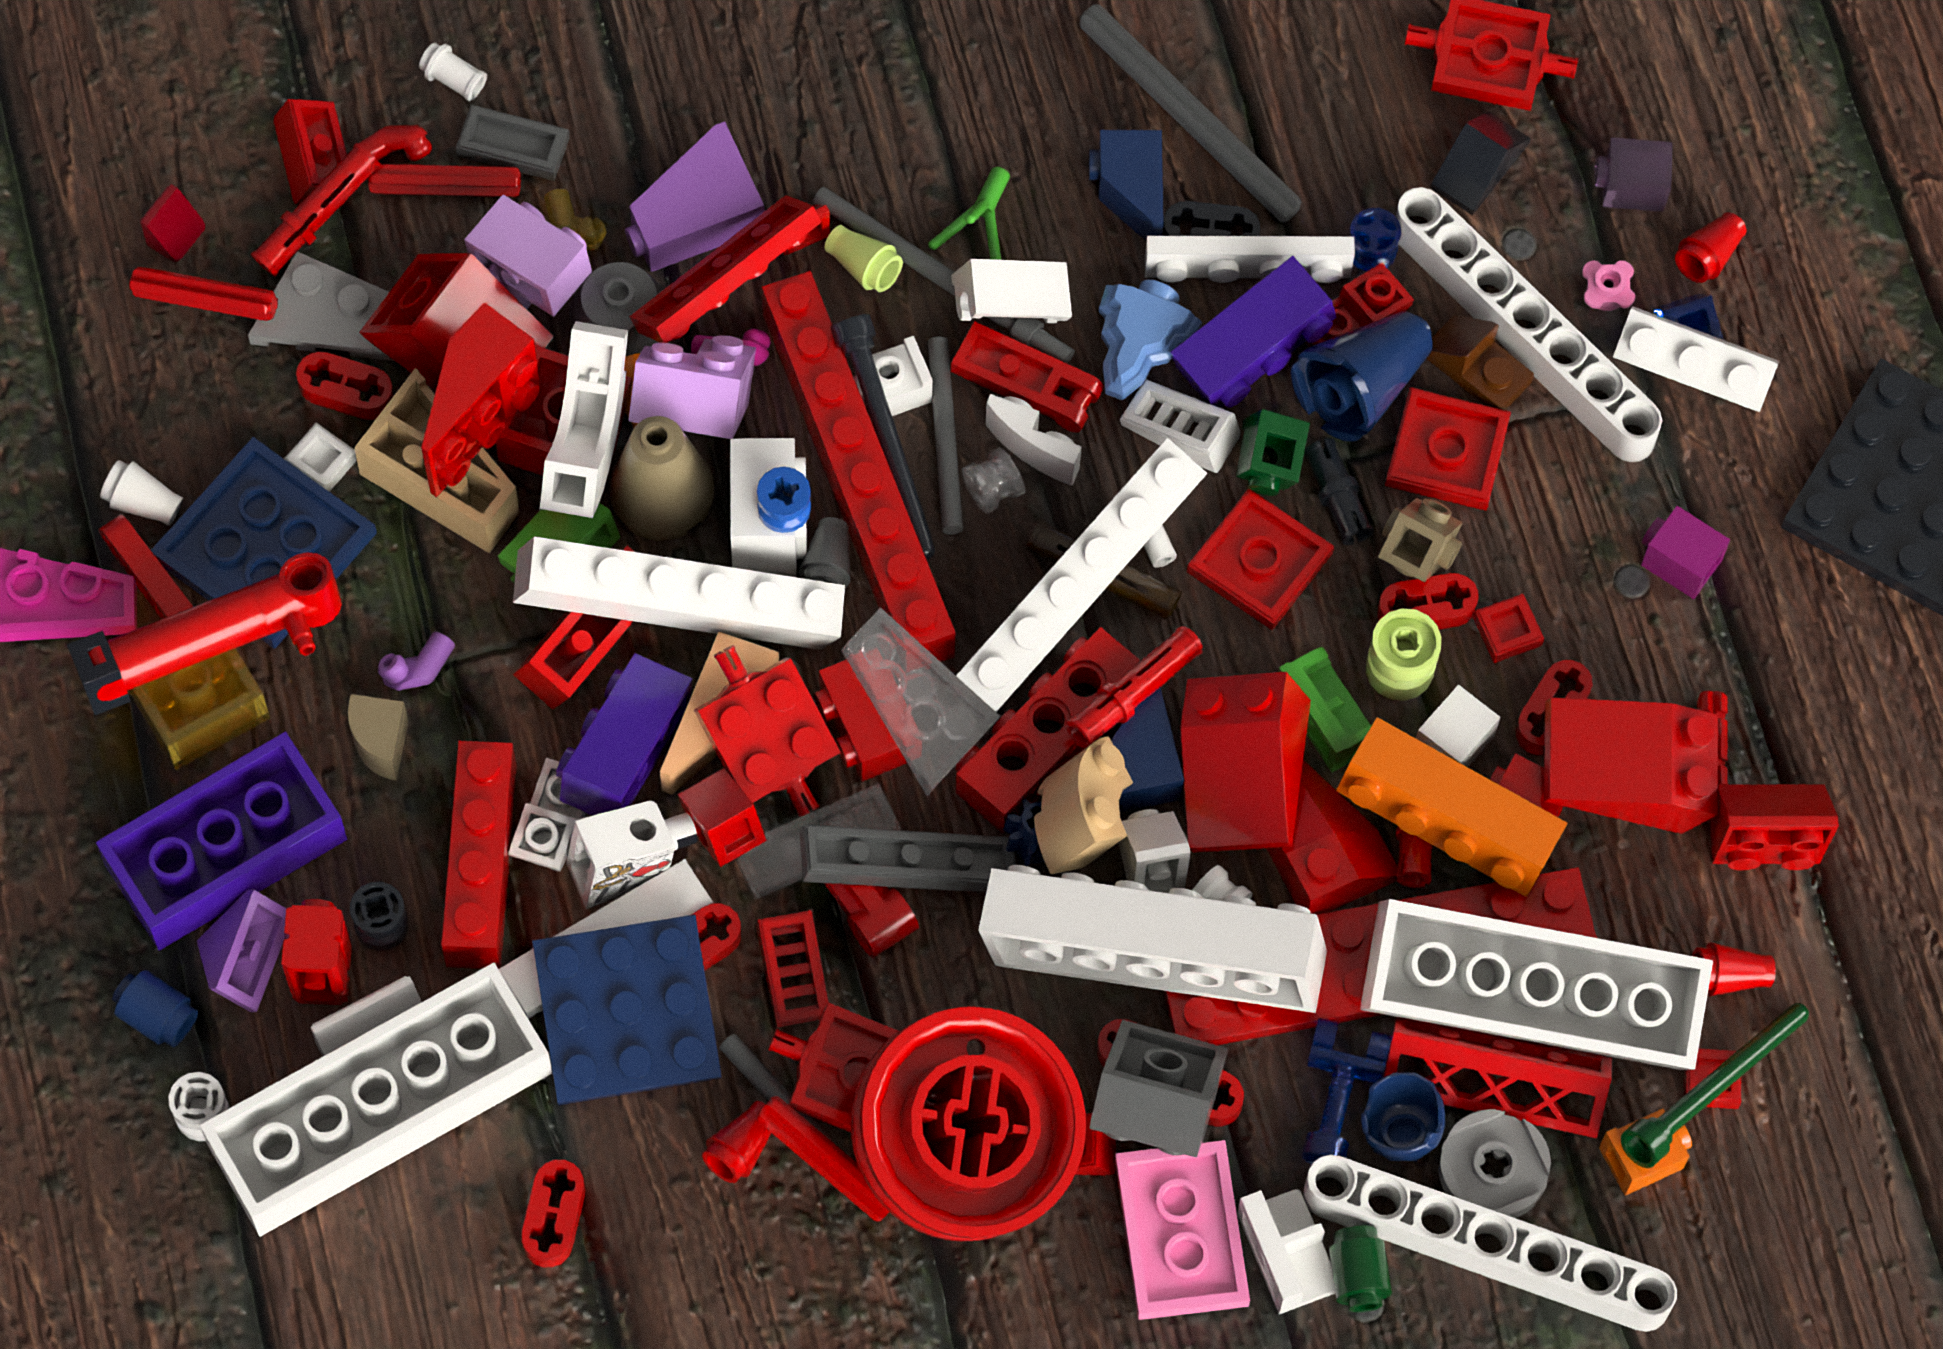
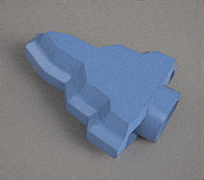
[1099,280,1202,400]

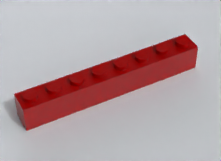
[762,271,956,674]

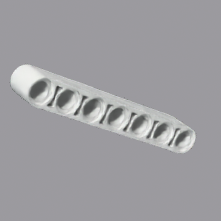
[1393,187,1662,462]
[1303,1155,1677,1332]

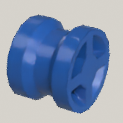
[757,466,811,533]

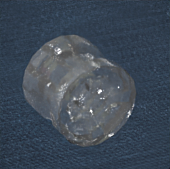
[962,448,1025,513]

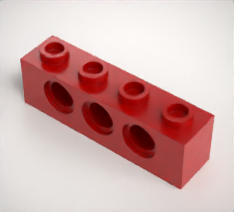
[955,627,1140,833]

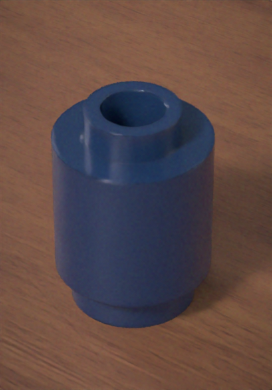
[112,970,198,1047]

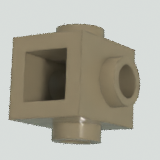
[1378,498,1463,582]

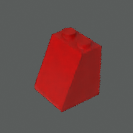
[359,253,554,391]

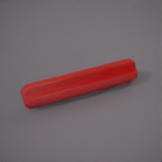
[368,164,521,198]
[129,267,278,321]
[756,1096,889,1222]

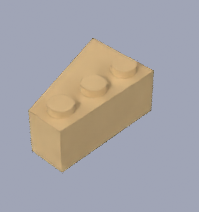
[354,368,520,553]

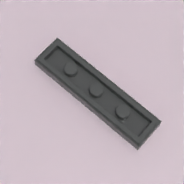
[799,825,1016,892]

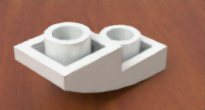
[986,394,1082,486]
[508,758,586,872]

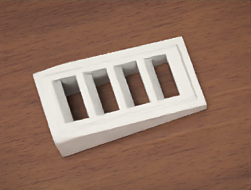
[1120,379,1240,473]

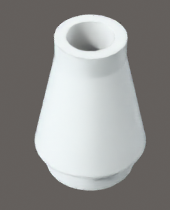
[100,460,184,526]

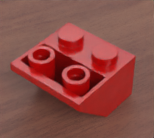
[1709,784,1839,870]

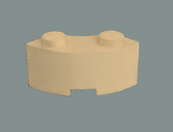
[1034,736,1133,874]

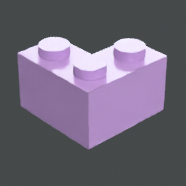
[464,195,592,317]
[628,336,756,439]

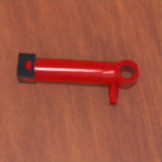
[67,552,342,715]

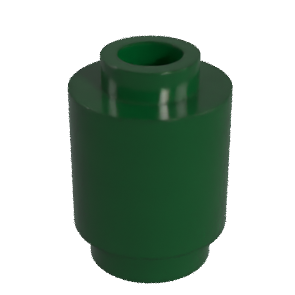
[1329,1225,1392,1313]

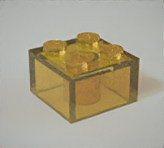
[128,649,270,770]

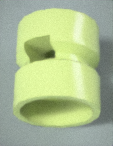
[1366,608,1441,701]

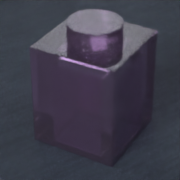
[1595,138,1673,212]

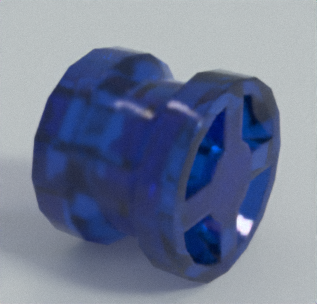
[1349,208,1401,271]

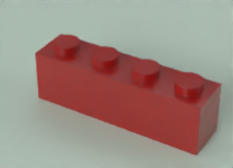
[441,741,517,969]

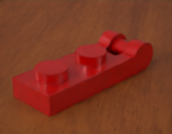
[951,321,1104,433]

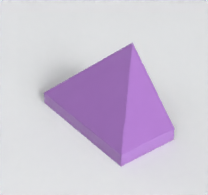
[197,889,286,1012]

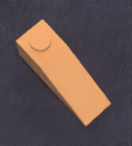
[660,631,779,795]

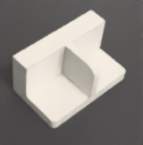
[1237,1189,1335,1314]

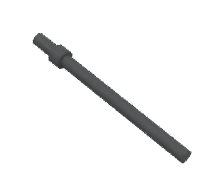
[813,187,1075,364]

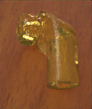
[544,189,606,251]

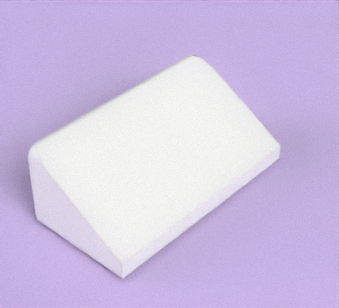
[311,976,421,1056]

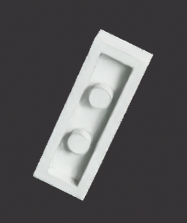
[1613,306,1779,412]

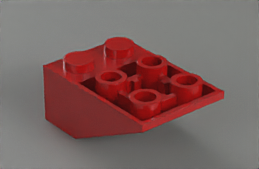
[421,302,540,498]

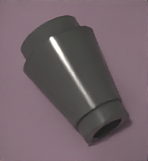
[798,517,850,588]

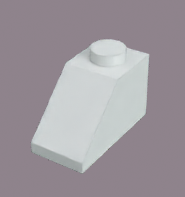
[1118,809,1191,893]

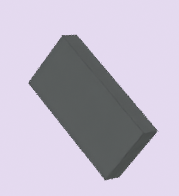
[456,104,570,181]

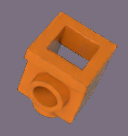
[1599,1108,1692,1196]

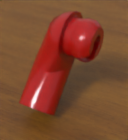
[352,125,432,161]

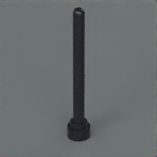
[830,314,935,560]

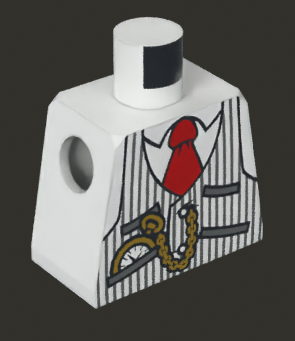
[566,801,698,909]

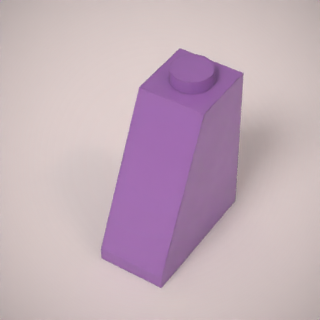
[625,121,765,272]

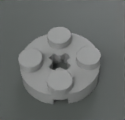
[1438,1109,1551,1218]

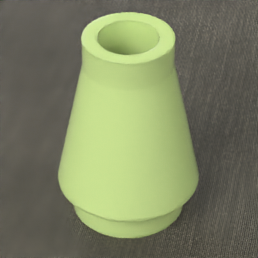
[824,225,903,292]

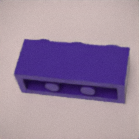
[1170,256,1337,408]
[556,653,693,816]

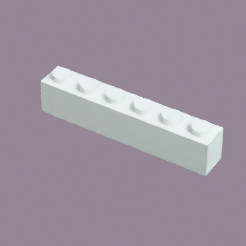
[951,438,1207,717]
[513,537,845,650]

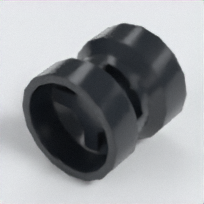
[350,882,409,951]

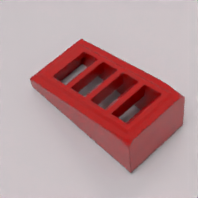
[756,910,828,1028]

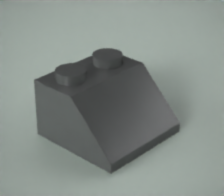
[1089,1020,1229,1158]

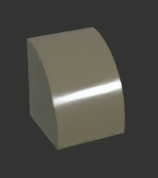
[348,694,408,781]

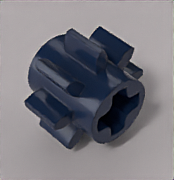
[1003,799,1045,866]

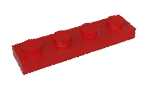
[629,195,821,343]

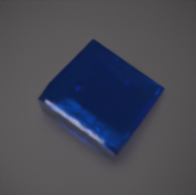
[1654,294,1724,340]

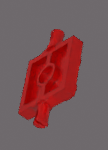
[1405,0,1578,111]
[694,645,841,817]
[768,1002,937,1133]

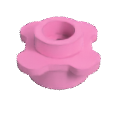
[1582,260,1635,311]

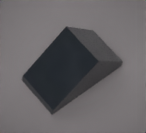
[1431,112,1531,216]

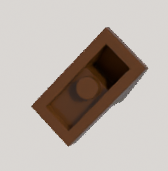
[1426,315,1534,410]

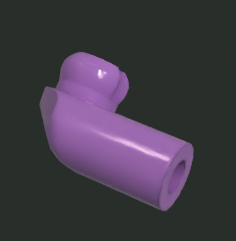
[378,632,455,691]

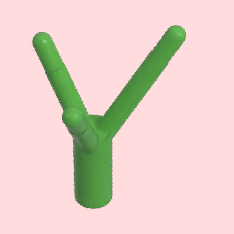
[928,167,1010,260]

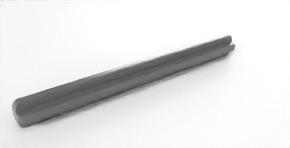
[1079,4,1302,222]

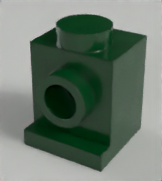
[1235,409,1310,496]

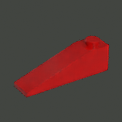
[1266,760,1398,915]

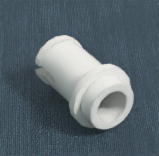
[419,43,487,101]

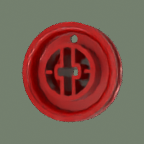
[851,1007,1086,1242]

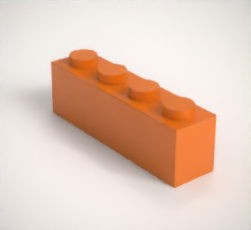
[1336,717,1568,897]

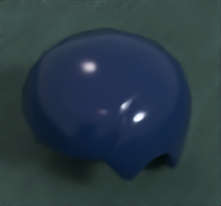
[1361,1072,1445,1161]

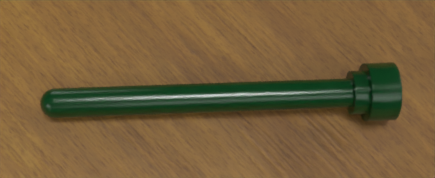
[1621,1003,1809,1168]

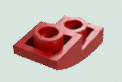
[1305,263,1414,347]

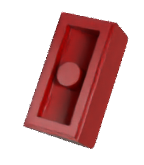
[274,99,347,204]

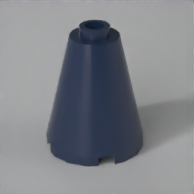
[1291,311,1433,441]

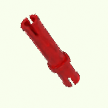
[250,143,381,277]
[1065,626,1203,749]

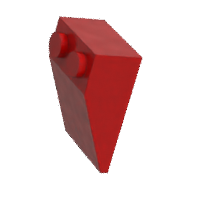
[1181,671,1311,853]
[1544,698,1718,834]

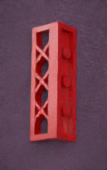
[1384,1017,1612,1138]

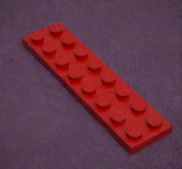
[1163,867,1597,1045]

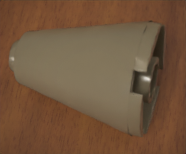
[609,416,714,541]

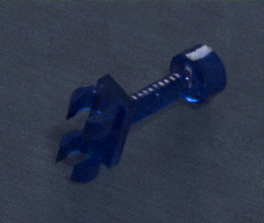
[1301,1018,1392,1165]

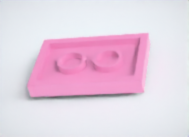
[1115,1140,1250,1320]

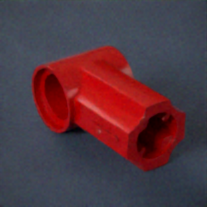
[824,883,919,958]

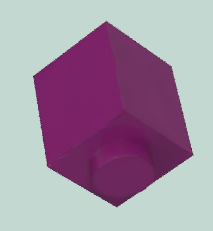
[1641,506,1730,599]

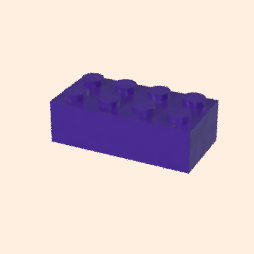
[96,731,347,951]

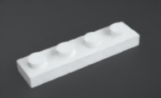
[1144,236,1355,283]

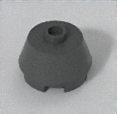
[569,262,664,356]

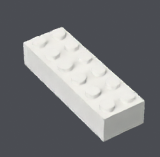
[978,865,1327,1013]
[1360,899,1713,1070]
[199,962,552,1237]

